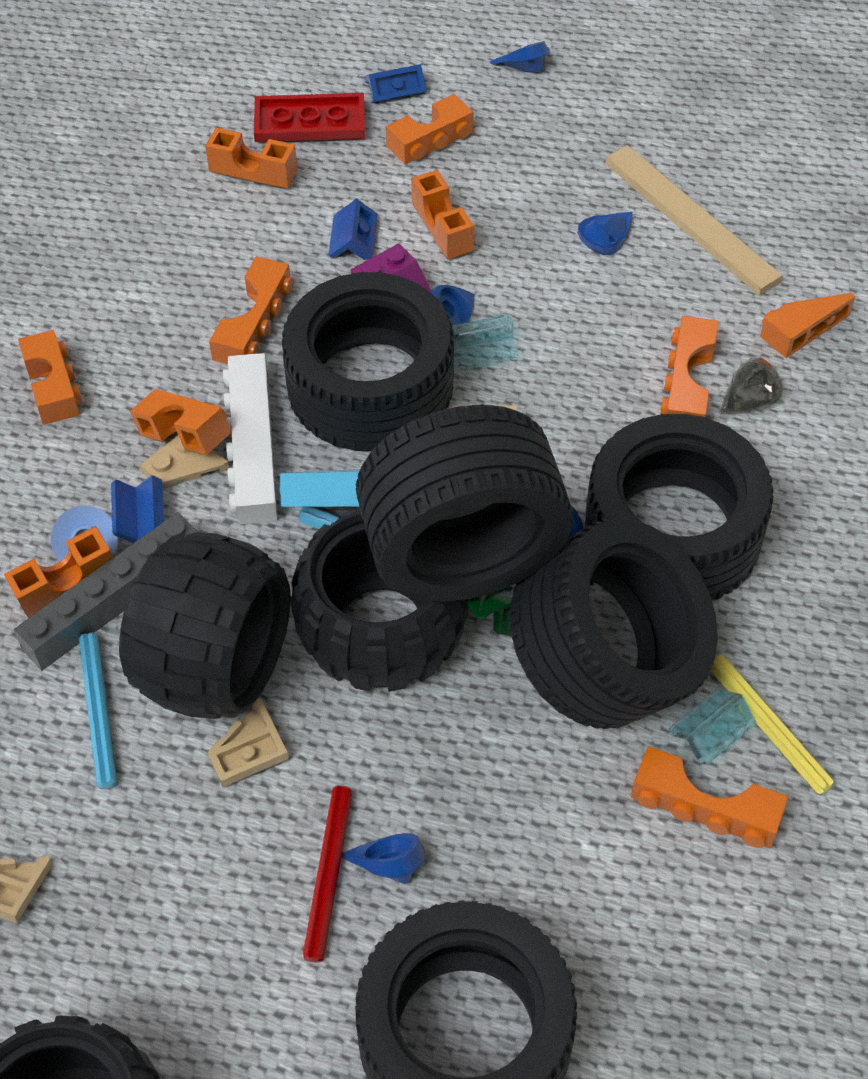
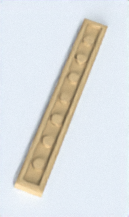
[606,145,783,296]

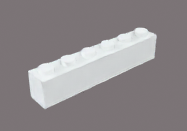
[223,353,278,525]

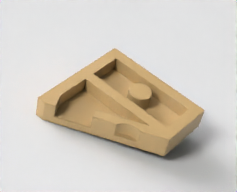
[139,435,229,489]
[207,698,289,788]
[0,856,52,924]

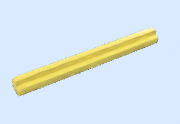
[710,655,834,795]

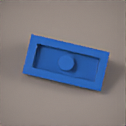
[364,64,426,102]
[328,198,378,260]
[111,475,164,543]

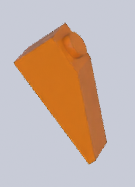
[760,293,855,358]

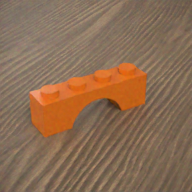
[209,256,294,364]
[660,316,718,417]
[631,746,789,849]

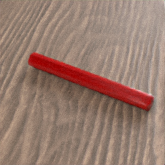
[303,785,352,963]

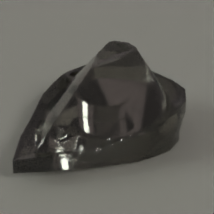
[720,357,783,414]

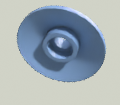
[51,506,118,561]

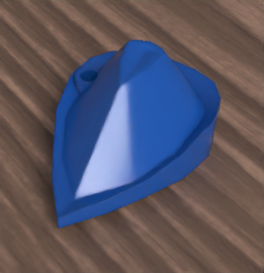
[490,41,551,72]
[577,212,632,255]
[430,285,474,334]
[342,833,425,884]

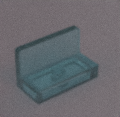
[452,314,519,371]
[668,690,756,765]

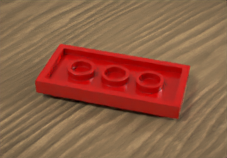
[254,93,365,142]

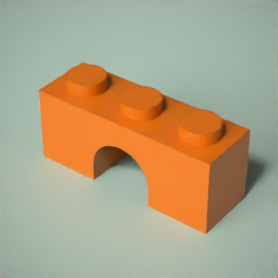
[386,94,474,165]
[205,127,298,189]
[411,169,474,260]
[18,330,83,425]
[130,389,232,455]
[4,526,113,618]

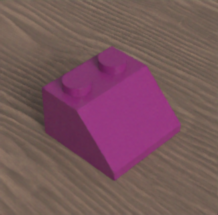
[350,243,431,292]

